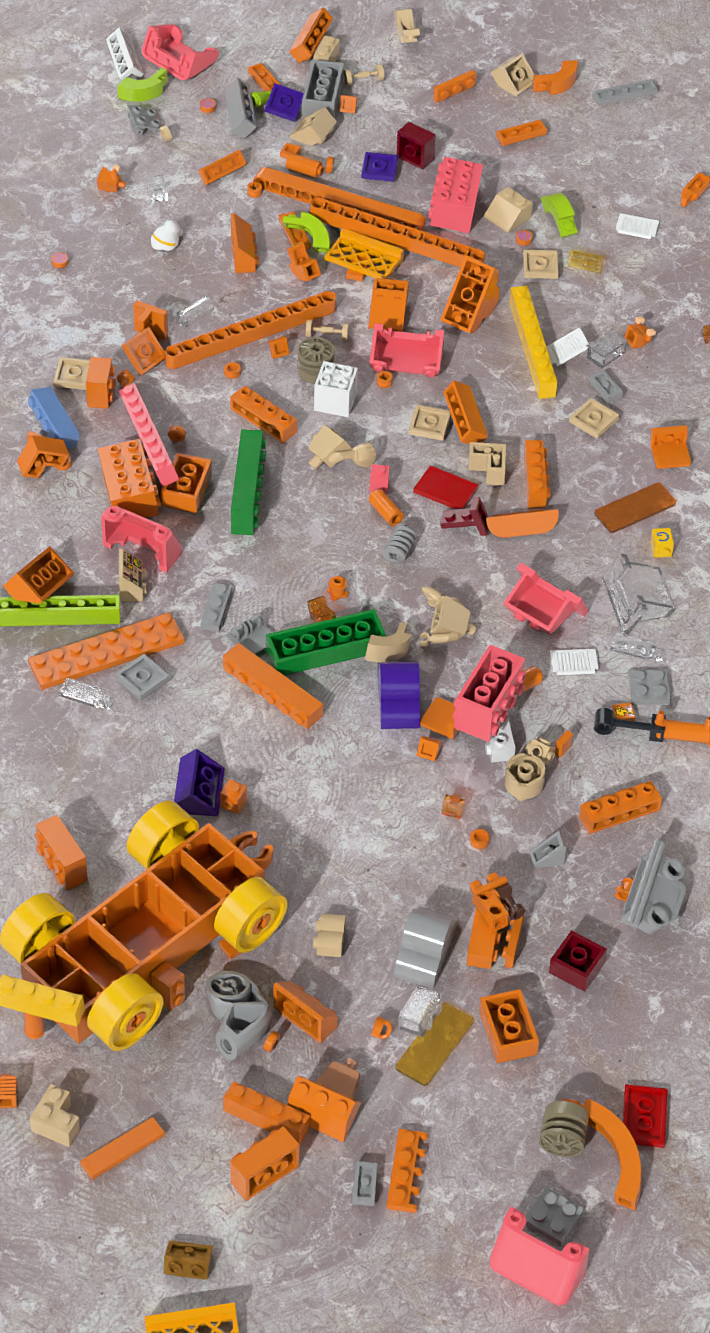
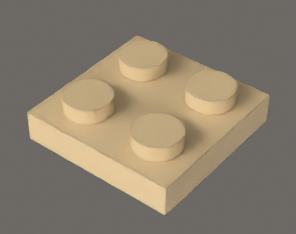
[523,250,558,279]
[53,357,90,390]
[569,398,619,439]
[408,405,451,441]

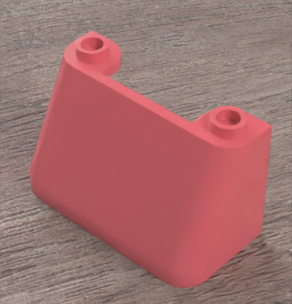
[142,24,219,80]
[370,323,444,377]
[101,506,182,573]
[490,1206,590,1305]

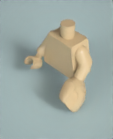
[308,425,376,470]
[420,587,476,647]

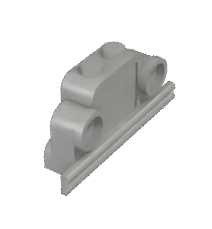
[619,839,686,934]

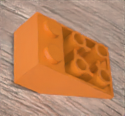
[368,278,409,332]

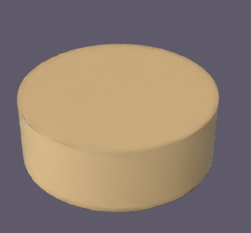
[159,125,172,142]

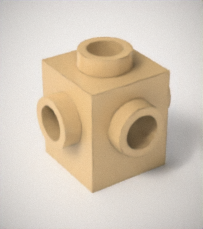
[525,737,556,765]

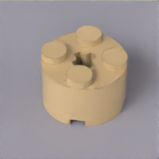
[504,753,545,801]

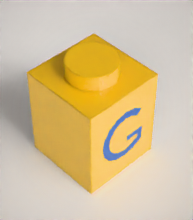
[650,528,674,558]

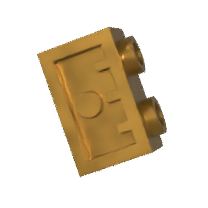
[163,1240,213,1280]

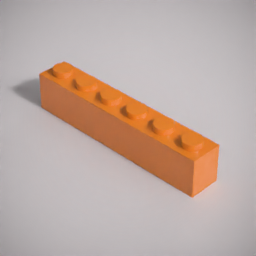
[223,643,323,729]

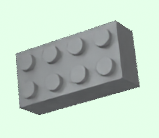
[302,60,344,118]

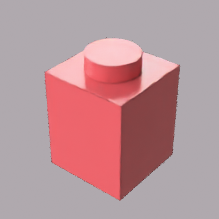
[369,464,390,494]

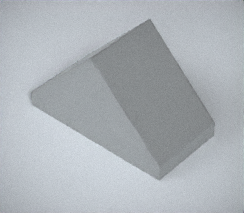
[529,831,566,869]

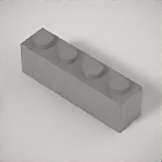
[225,77,257,139]

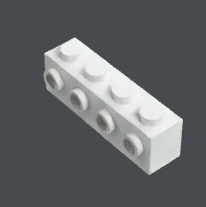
[485,716,515,763]

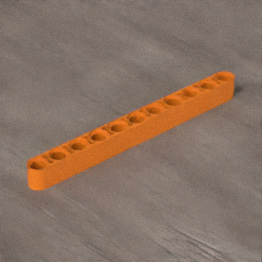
[253,167,426,230]
[309,197,485,268]
[165,291,336,369]

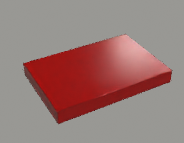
[413,465,479,510]
[622,1084,668,1148]

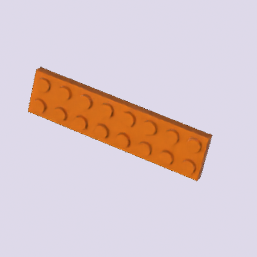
[28,612,185,690]

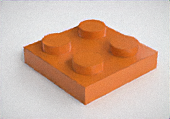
[121,327,165,376]

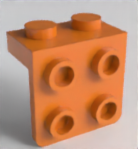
[649,425,691,469]
[420,697,460,740]

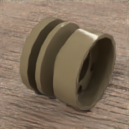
[297,337,335,384]
[539,1101,589,1157]

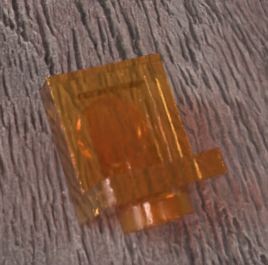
[307,596,336,622]

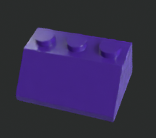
[174,749,225,816]

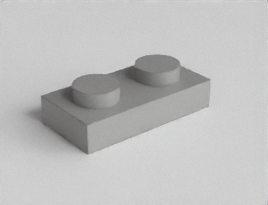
[588,370,623,403]
[352,1162,377,1206]

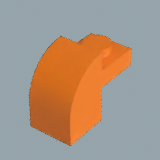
[287,242,321,281]

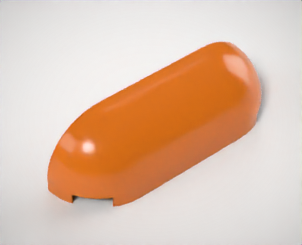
[486,509,559,538]

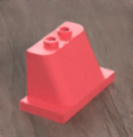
[503,563,589,635]

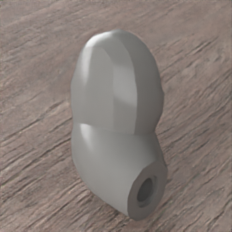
[205,971,272,1061]

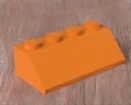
[3,546,75,604]

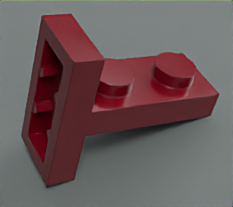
[440,497,489,536]

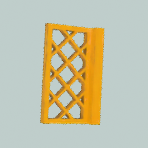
[324,228,404,279]
[144,1302,239,1333]

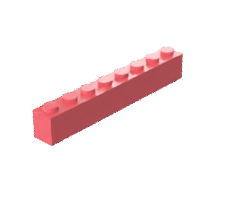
[119,383,179,487]

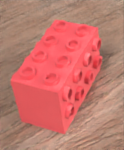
[428,157,483,233]
[452,645,526,742]

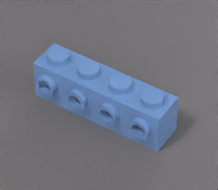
[28,387,80,449]

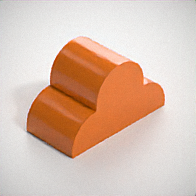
[440,256,500,333]

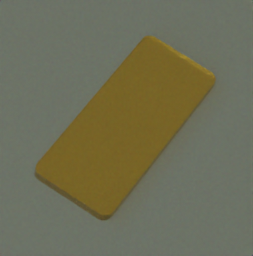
[395,1003,474,1086]

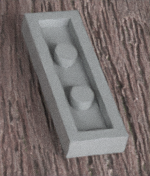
[200,582,232,632]

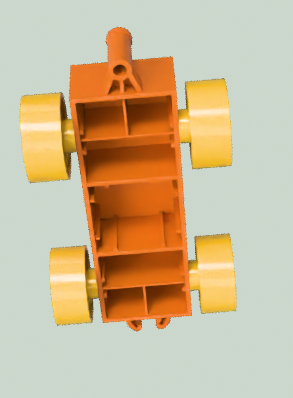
[0,800,287,1051]

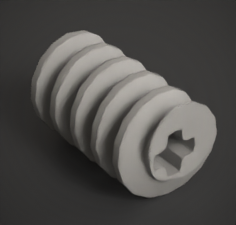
[382,524,417,563]

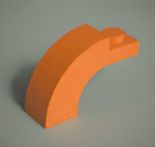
[532,60,578,95]

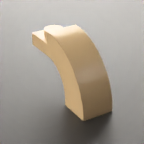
[394,9,420,43]
[365,622,412,662]

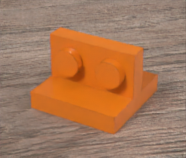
[133,300,168,340]

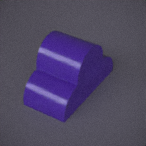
[377,662,420,729]

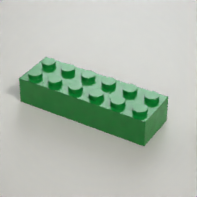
[231,429,266,535]
[266,609,386,675]

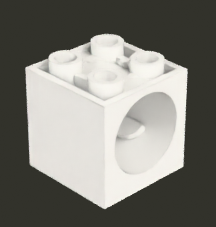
[314,361,358,417]

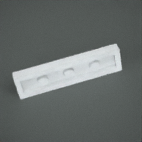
[106,27,144,80]

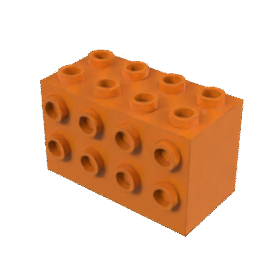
[97,439,161,518]

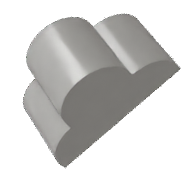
[394,907,459,989]

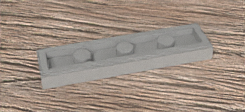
[592,79,658,106]

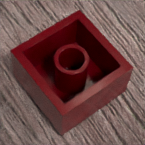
[396,121,436,170]
[549,930,607,992]

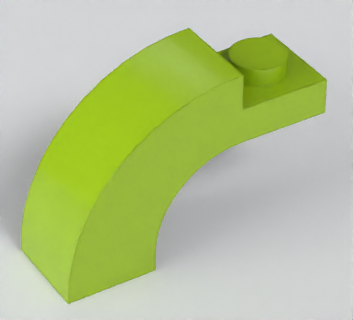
[117,68,168,102]
[541,193,578,238]
[283,212,331,253]

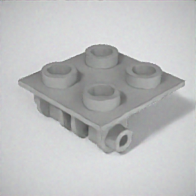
[127,104,163,135]
[226,614,273,655]

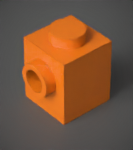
[220,779,247,814]

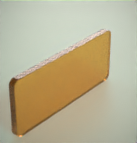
[594,483,676,533]

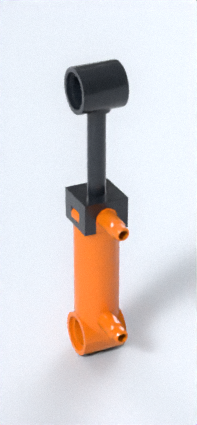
[594,708,710,747]

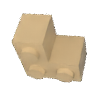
[468,442,506,485]
[30,1084,80,1147]

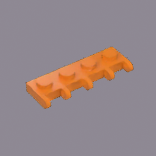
[386,1129,428,1213]

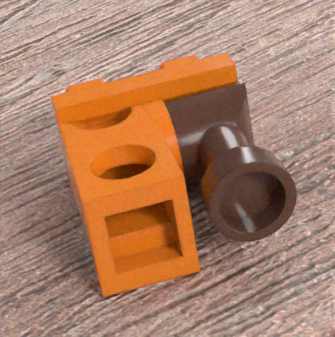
[470,872,526,933]

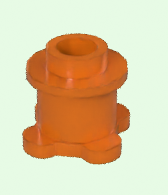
[327,576,348,601]
[614,878,634,903]

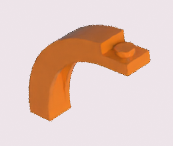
[562,1098,642,1211]

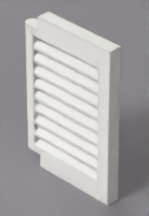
[616,213,659,239]
[547,327,589,367]
[550,649,599,675]

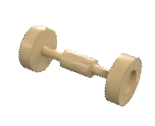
[343,64,384,86]
[305,319,349,341]

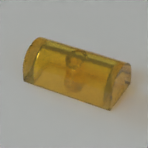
[567,249,604,274]

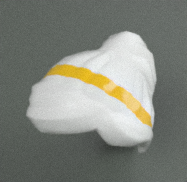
[151,220,183,251]

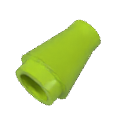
[251,90,271,108]

